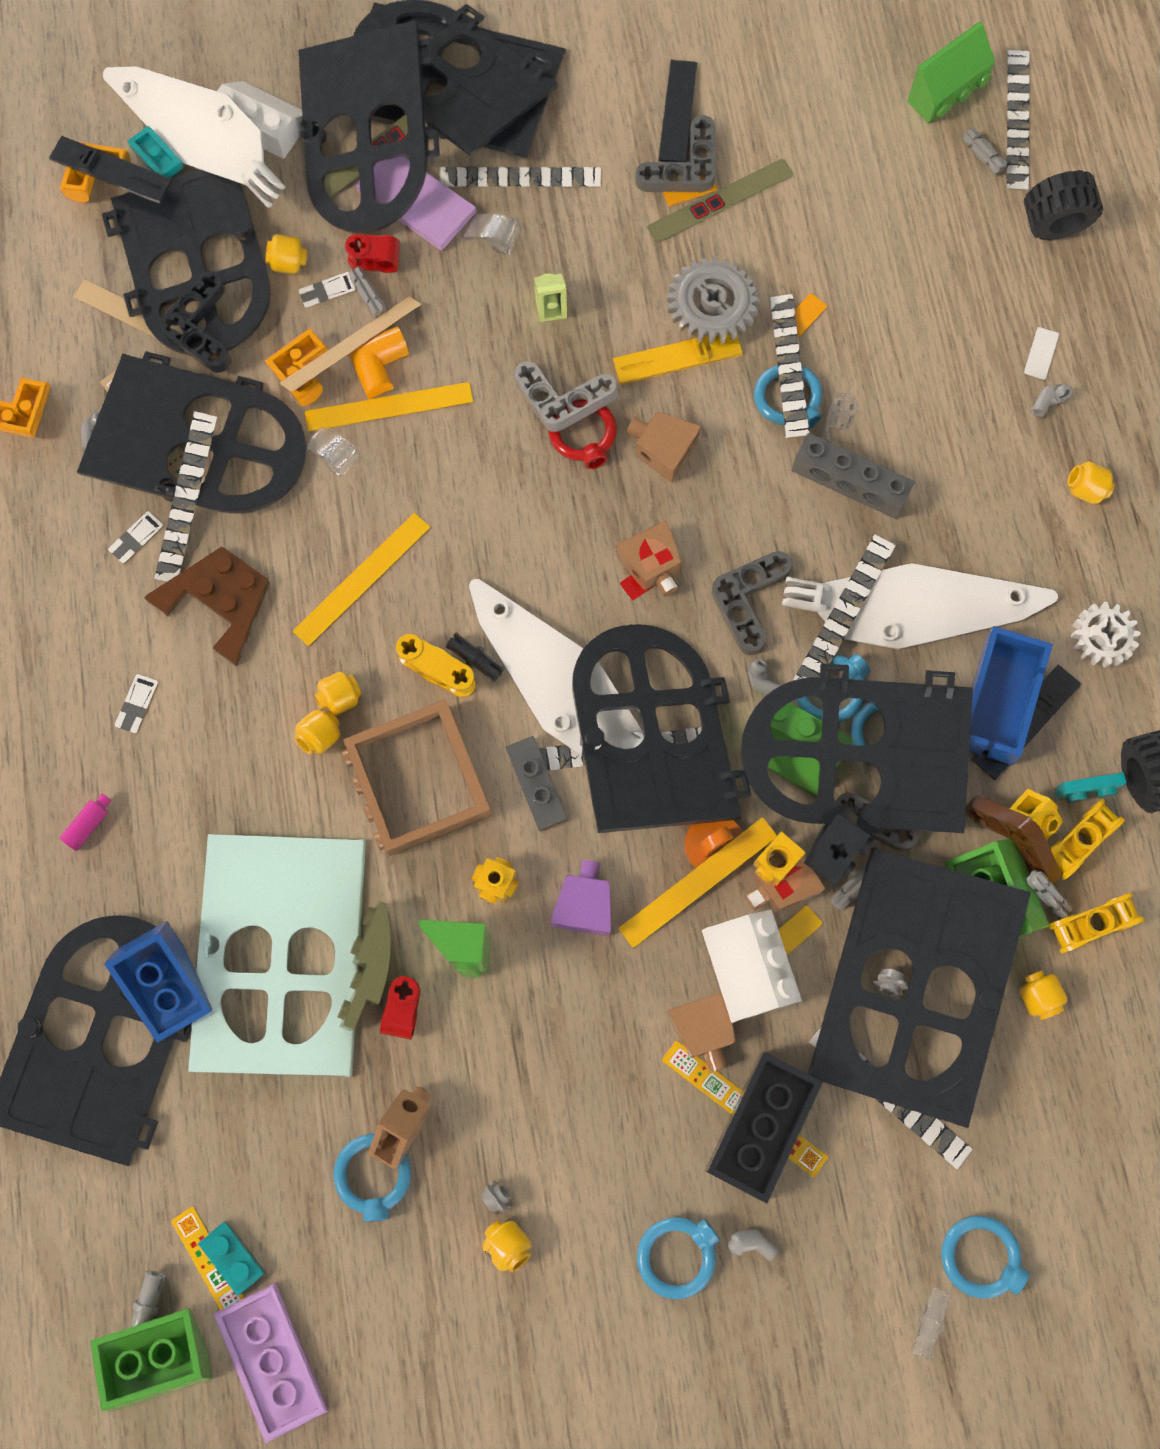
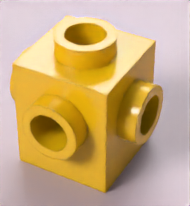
[1009,789,1063,840]
[472,857,519,905]

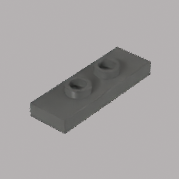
[506,736,567,832]

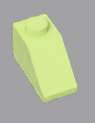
[534,273,567,322]

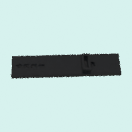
[658,59,697,162]
[49,136,173,204]
[972,664,1082,780]

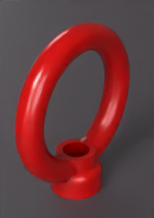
[548,399,617,470]

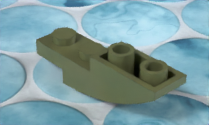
[337,901,391,1031]

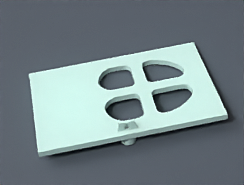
[188,834,366,1078]

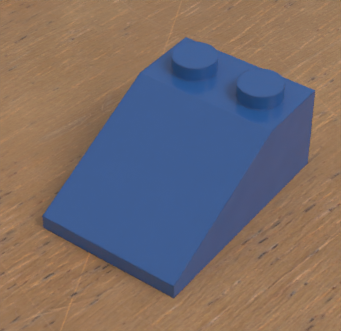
[104,921,213,1043]

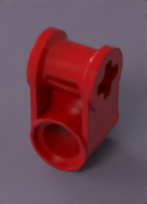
[345,234,400,273]
[380,976,421,1040]

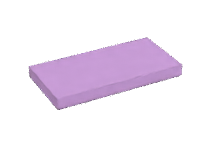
[356,156,476,251]
[214,1282,329,1443]

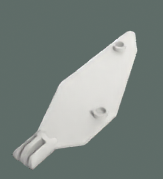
[103,66,286,207]
[782,563,1058,650]
[469,579,644,756]

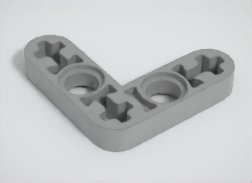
[514,362,618,432]

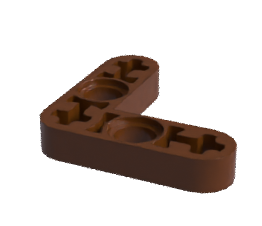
[966,795,1062,885]

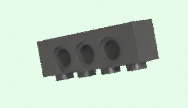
[791,433,915,519]

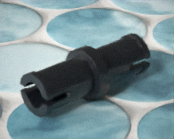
[446,632,505,682]

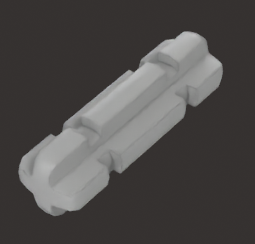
[962,128,1007,175]
[349,267,387,318]
[830,863,867,911]
[1027,870,1072,918]

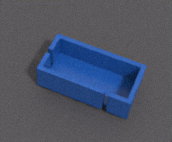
[969,626,1053,765]

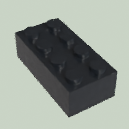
[705,1052,823,1204]

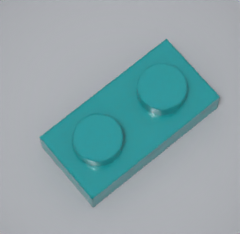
[127,125,184,178]
[1054,772,1127,803]
[198,1221,266,1296]

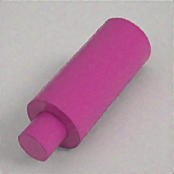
[59,793,112,851]

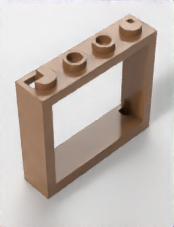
[342,699,492,857]

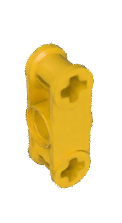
[396,634,476,698]
[1050,798,1125,880]
[1048,892,1146,954]

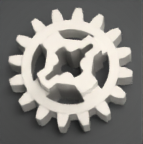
[1071,602,1141,668]

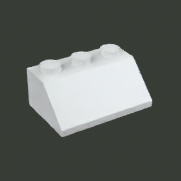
[217,81,303,159]
[702,909,802,1023]

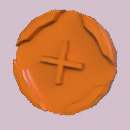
[684,820,742,869]

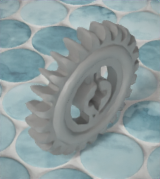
[667,257,760,345]

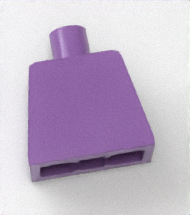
[551,860,611,936]

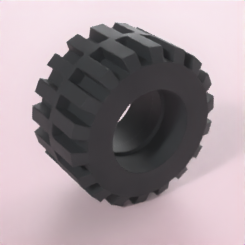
[1023,170,1103,240]
[1121,730,1160,813]

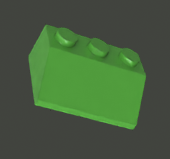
[907,21,995,123]
[739,703,853,797]
[945,839,1049,937]
[419,919,491,978]
[90,1308,213,1412]

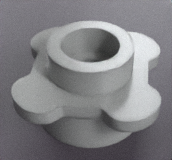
[873,969,909,997]
[481,1180,512,1215]

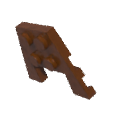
[144,546,270,666]

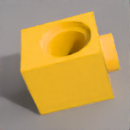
[753,831,806,885]

